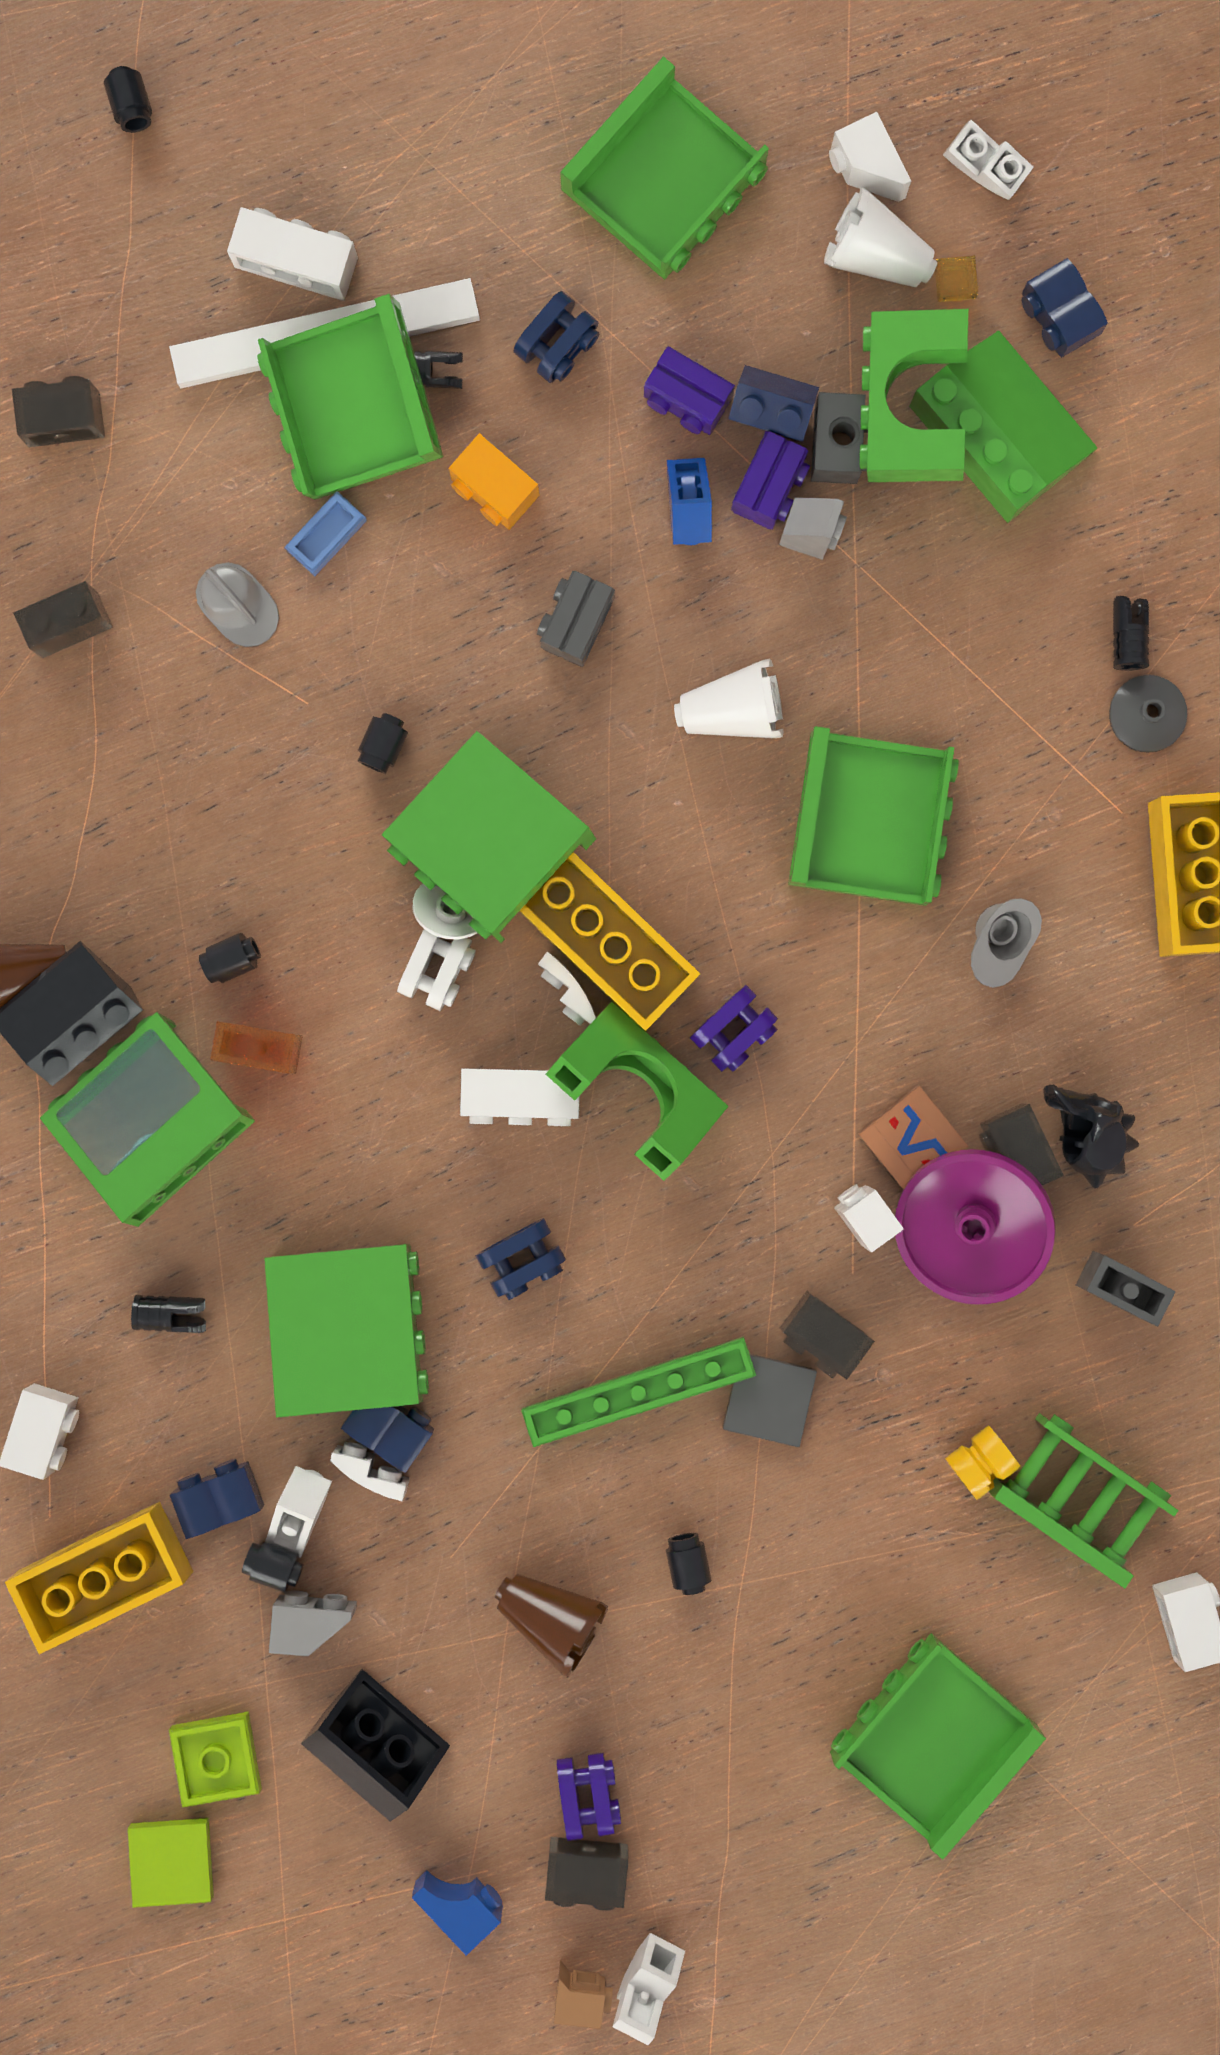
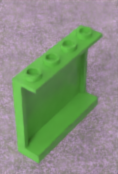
[560,56,769,280]
[257,294,443,500]
[788,726,959,906]
[382,731,596,943]
[264,1244,429,1418]
[830,1633,1046,1860]

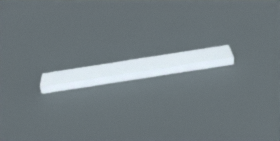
[169,278,480,389]

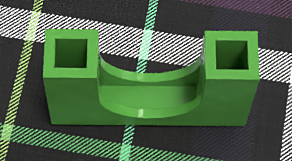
[860,309,969,482]
[545,1002,728,1181]

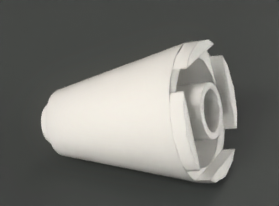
[824,188,937,288]
[674,659,784,738]

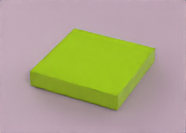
[169,1711,262,1808]
[128,1818,214,1908]

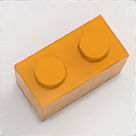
[448,433,540,530]

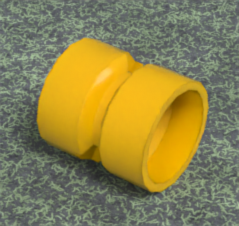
[945,1425,1021,1500]

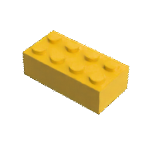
[1148,792,1220,957]
[5,1501,194,1654]

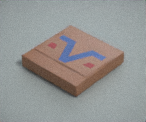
[858,1086,969,1190]

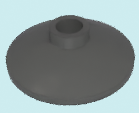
[1109,675,1188,753]

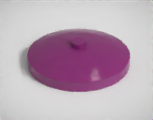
[895,1149,1056,1304]

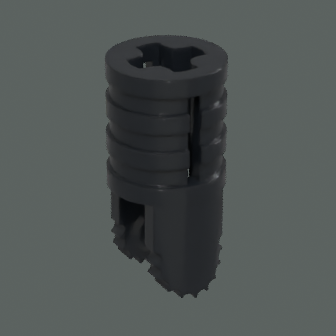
[414,351,463,389]
[1113,596,1149,671]
[131,1295,206,1333]

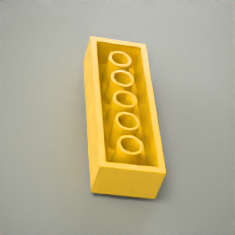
[519,852,700,1031]

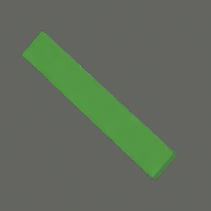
[521,1337,756,1447]

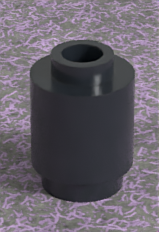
[103,66,152,133]
[358,713,408,774]
[199,933,261,983]
[666,1533,712,1595]
[242,1542,304,1592]

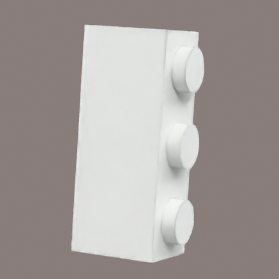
[227,207,358,301]
[460,1068,580,1126]

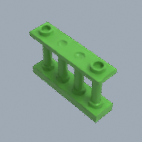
[989,1413,1179,1589]

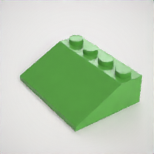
[909,331,1098,523]

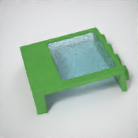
[40,1012,255,1227]

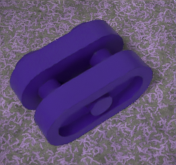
[689,985,778,1072]
[557,1753,621,1841]

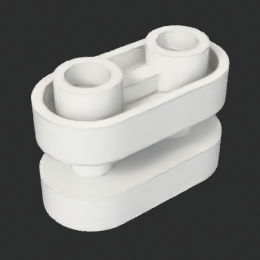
[397,929,476,1011]

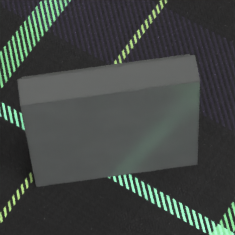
[723,1354,817,1447]

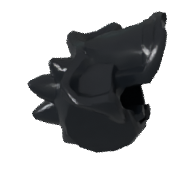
[1043,1084,1139,1189]

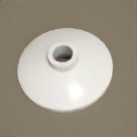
[413,884,477,939]

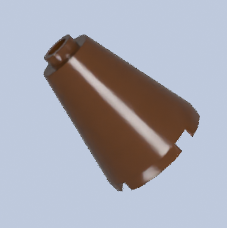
[0,944,67,1008]
[495,1574,608,1678]

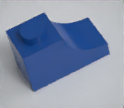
[667,458,712,545]
[412,1870,503,1956]

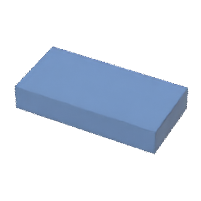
[284,491,367,577]

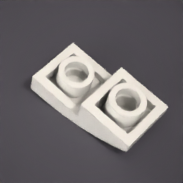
[943,120,1033,200]
[538,952,596,1026]
[330,1442,410,1501]

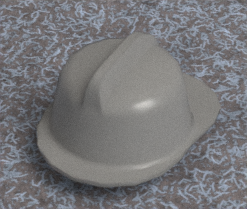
[196,562,279,647]
[971,898,1042,988]

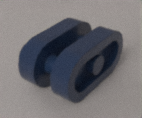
[513,291,600,383]
[475,1218,566,1300]

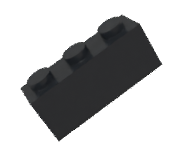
[0,941,143,1086]
[301,1669,450,1822]

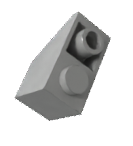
[779,498,847,560]
[269,1590,357,1656]

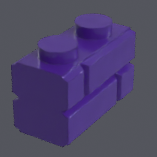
[644,346,735,436]
[731,431,811,530]

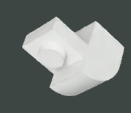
[612,1933,685,2045]

